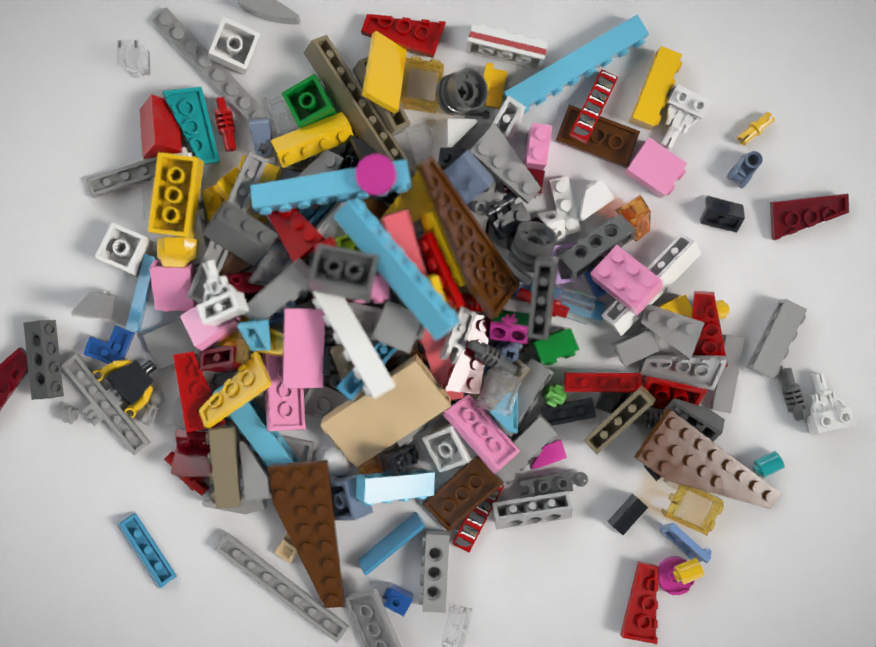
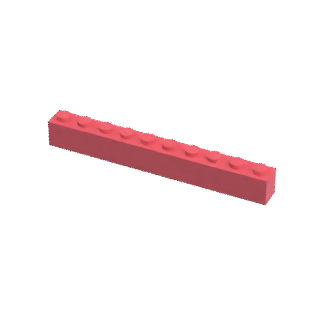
[381,208,465,401]

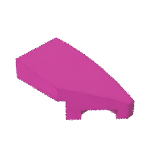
[530,440,567,469]

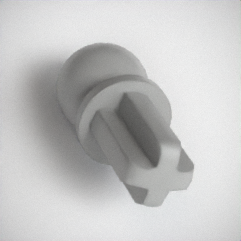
[141,391,164,426]

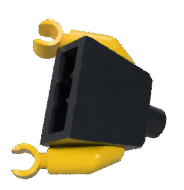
[93,359,157,418]

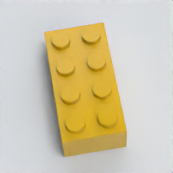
[148,152,204,239]

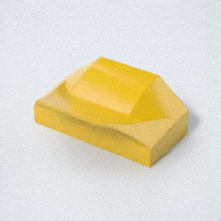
[157,237,199,267]

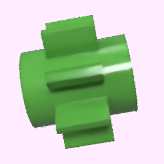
[542,382,566,408]

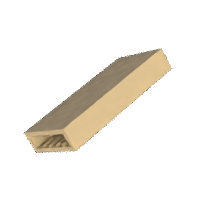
[321,354,451,468]

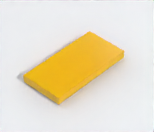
[362,31,407,114]

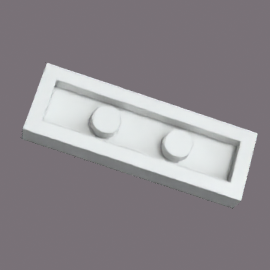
[549,176,581,236]

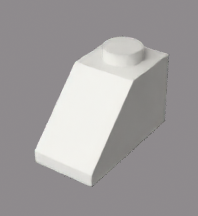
[491,96,525,140]
[578,180,615,222]

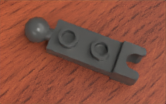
[518,471,588,498]

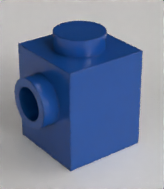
[382,583,413,617]

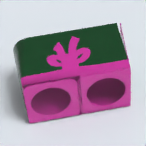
[490,310,530,344]

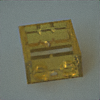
[400,56,444,114]

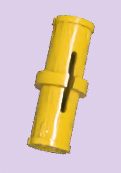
[737,112,775,146]

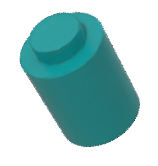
[752,451,785,478]

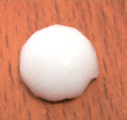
[323,447,353,476]

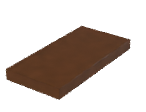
[555,105,640,168]
[422,455,504,532]

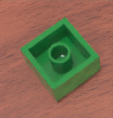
[281,74,337,128]
[530,328,579,366]

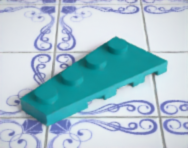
[162,87,220,165]

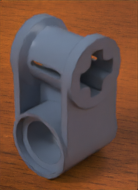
[249,118,273,157]
[726,151,763,189]
[488,340,523,362]

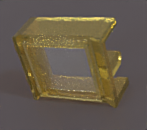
[661,483,724,536]

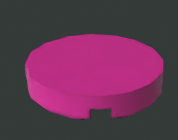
[355,154,397,196]
[658,556,695,595]

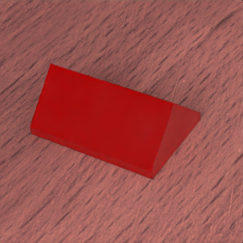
[140,94,182,160]
[642,375,706,409]

